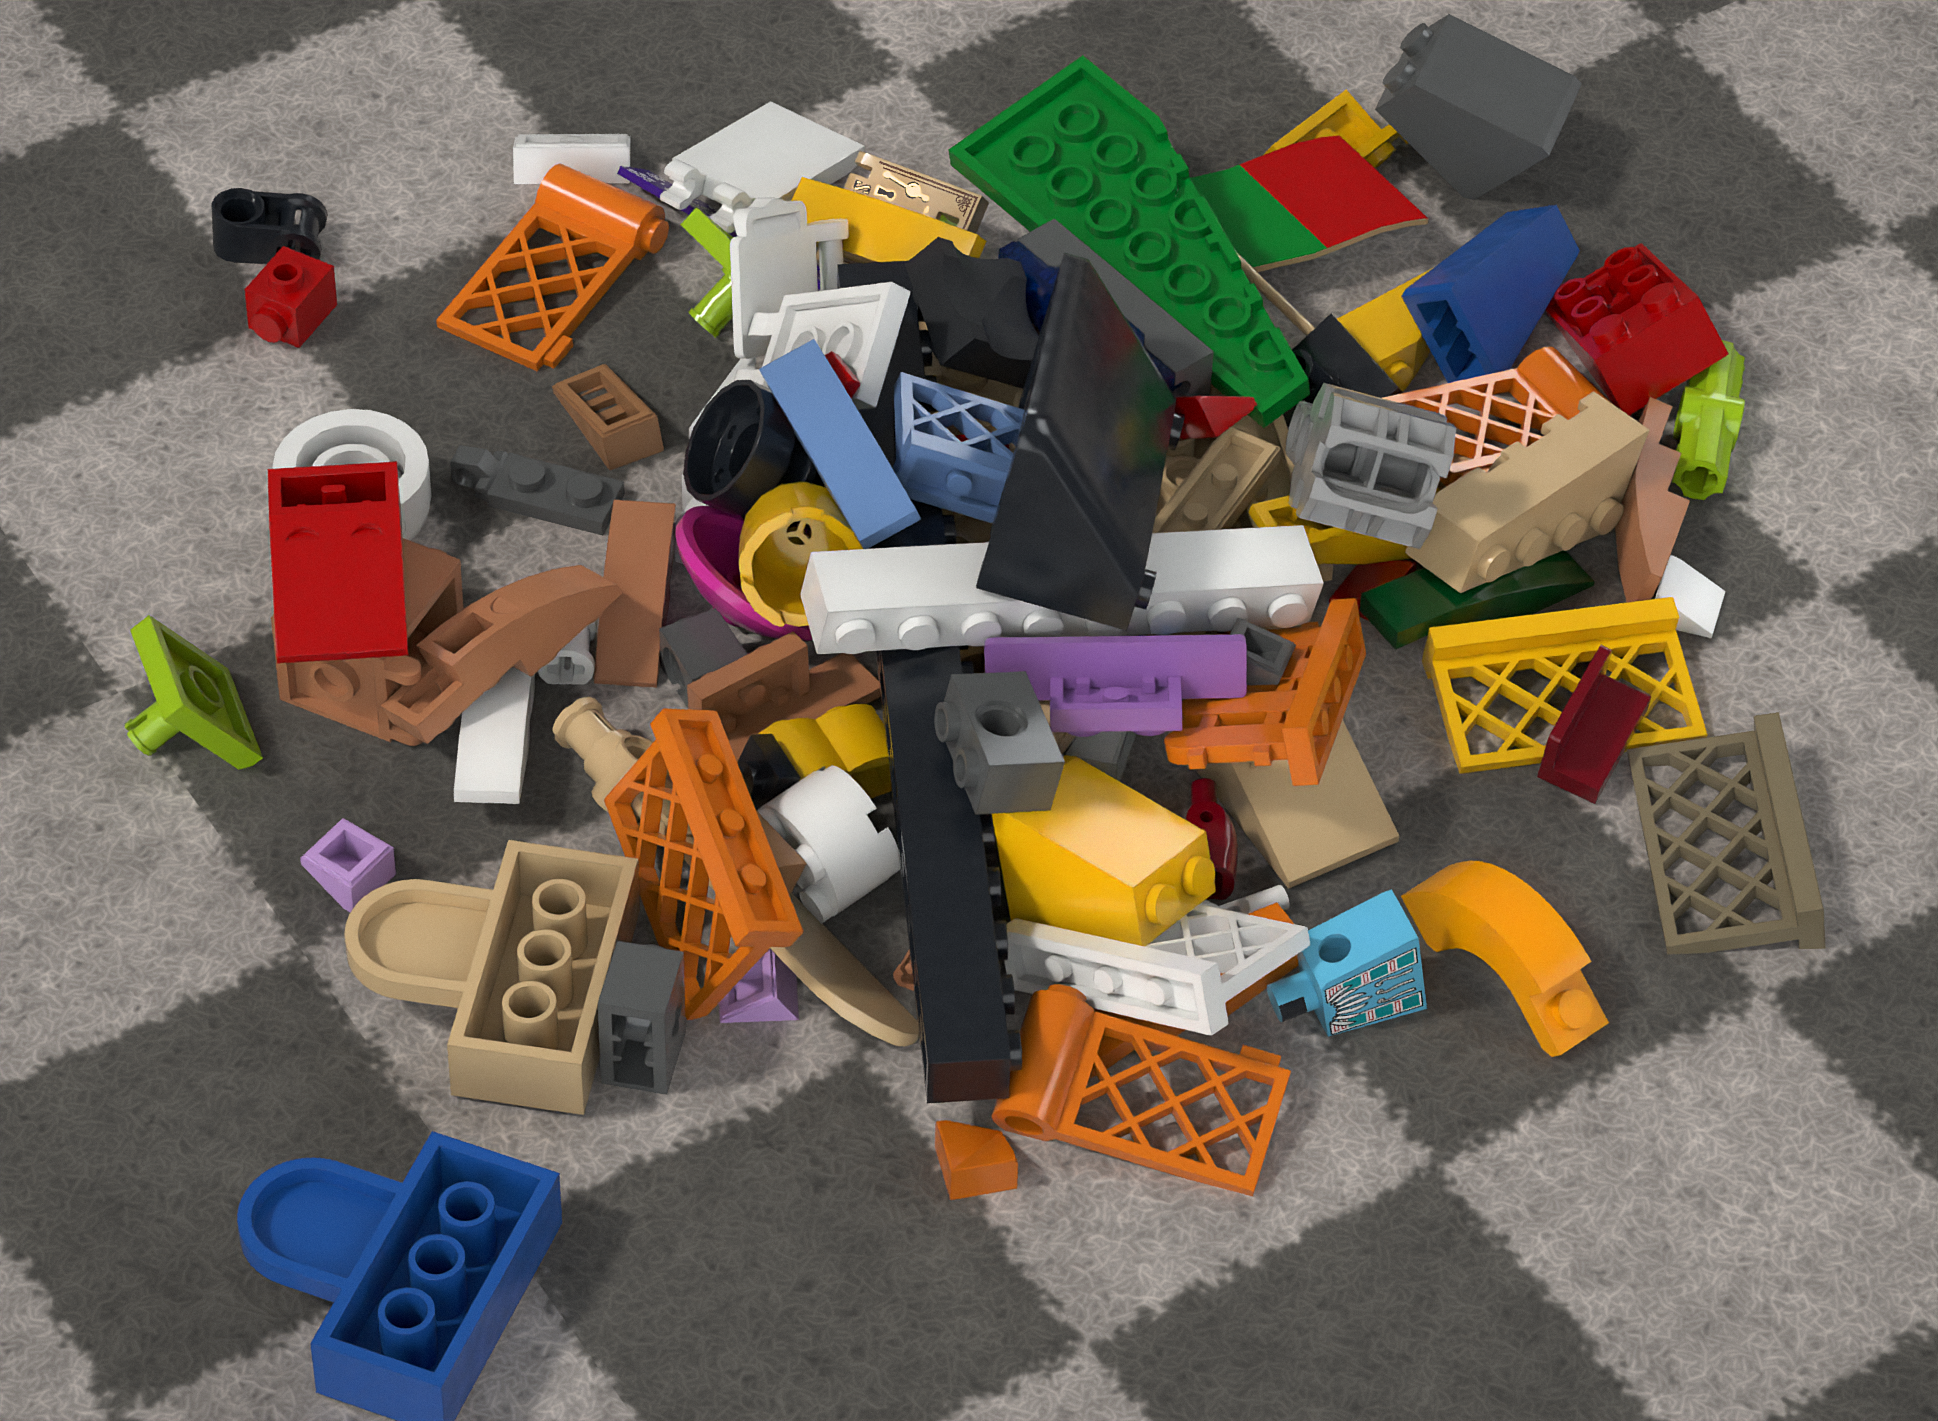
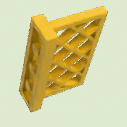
[1421,597,1708,774]

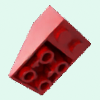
[1545,243,1729,415]
[268,461,408,664]

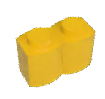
[758,704,892,799]

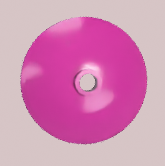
[676,506,813,642]

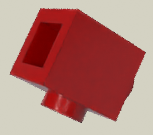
[244,246,337,348]

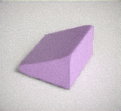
[719,949,799,1023]

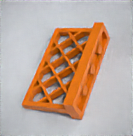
[604,708,804,1020]

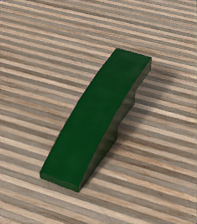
[1359,550,1595,650]

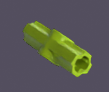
[1672,340,1745,500]

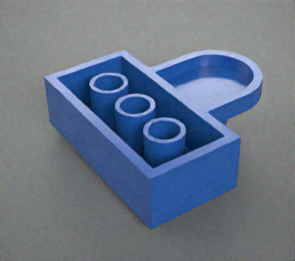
[237,1131,562,1421]

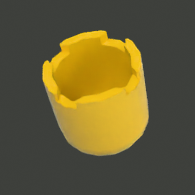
[739,482,863,627]

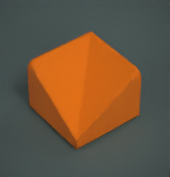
[935,1120,1018,1200]

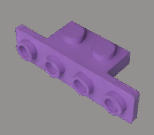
[984,634,1247,737]

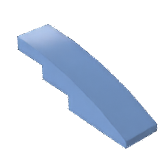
[759,339,921,549]

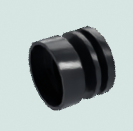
[683,380,825,537]

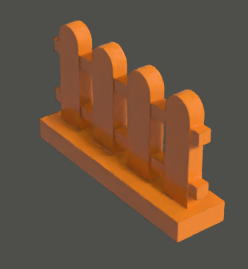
[1164,598,1366,786]

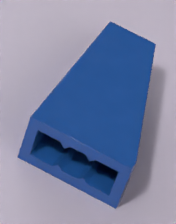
[1401,205,1580,383]

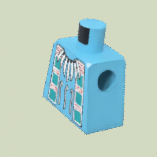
[1267,889,1427,1036]

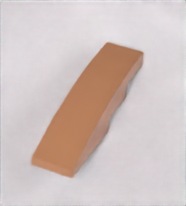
[1615,397,1690,602]

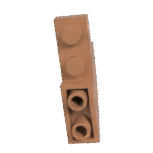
[381,565,622,744]

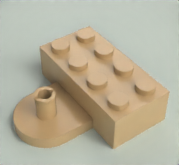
[345,840,640,1115]

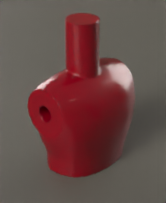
[1185,778,1238,900]

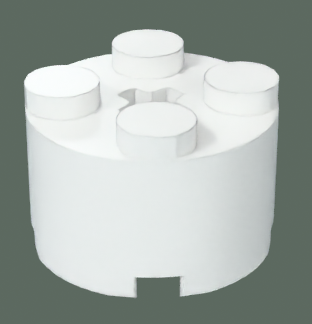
[757,765,900,924]

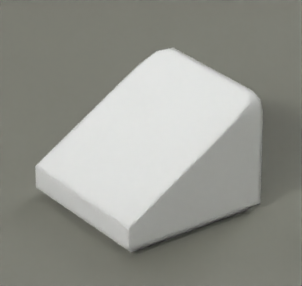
[1655,555,1725,638]

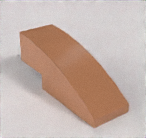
[594,500,676,688]

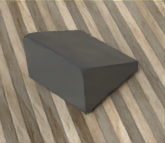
[1230,618,1296,685]

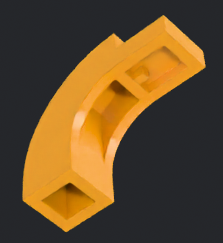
[1401,860,1609,1057]

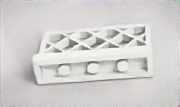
[1004,904,1310,1036]

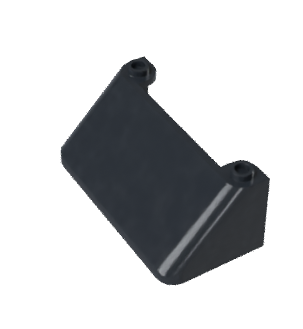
[976,252,1185,631]

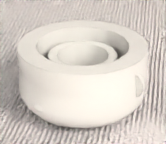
[272,409,431,541]

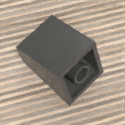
[1375,14,1582,200]

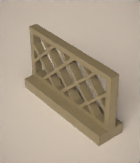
[1627,712,1826,954]

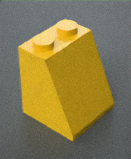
[992,755,1216,947]

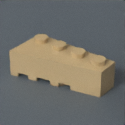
[1405,391,1649,593]

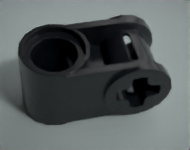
[211,188,328,264]

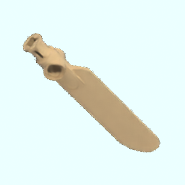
[552,697,919,1047]

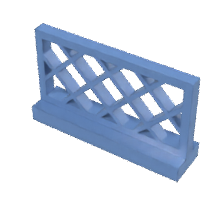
[892,372,1024,523]

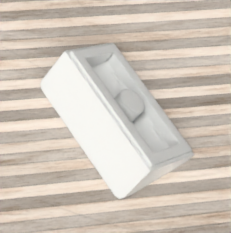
[513,134,631,184]

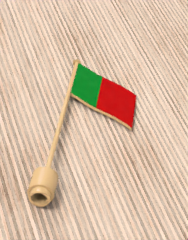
[1191,135,1471,491]

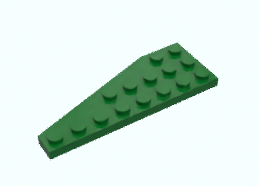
[948,55,1310,428]

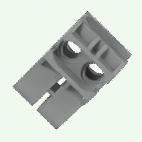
[1285,383,1456,549]

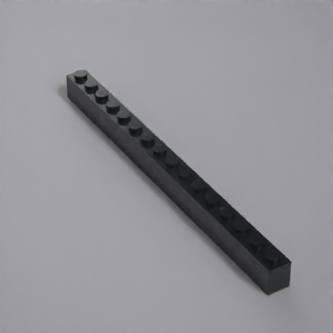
[837,261,1022,1104]

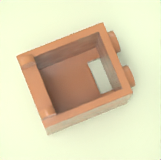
[271,538,464,746]

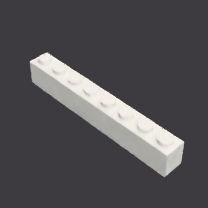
[800,525,1324,654]

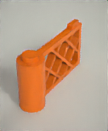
[436,163,669,371]
[1383,347,1611,487]
[991,984,1291,1196]

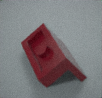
[1537,645,1651,804]

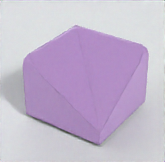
[300,818,396,913]

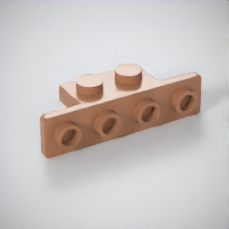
[666,632,881,785]

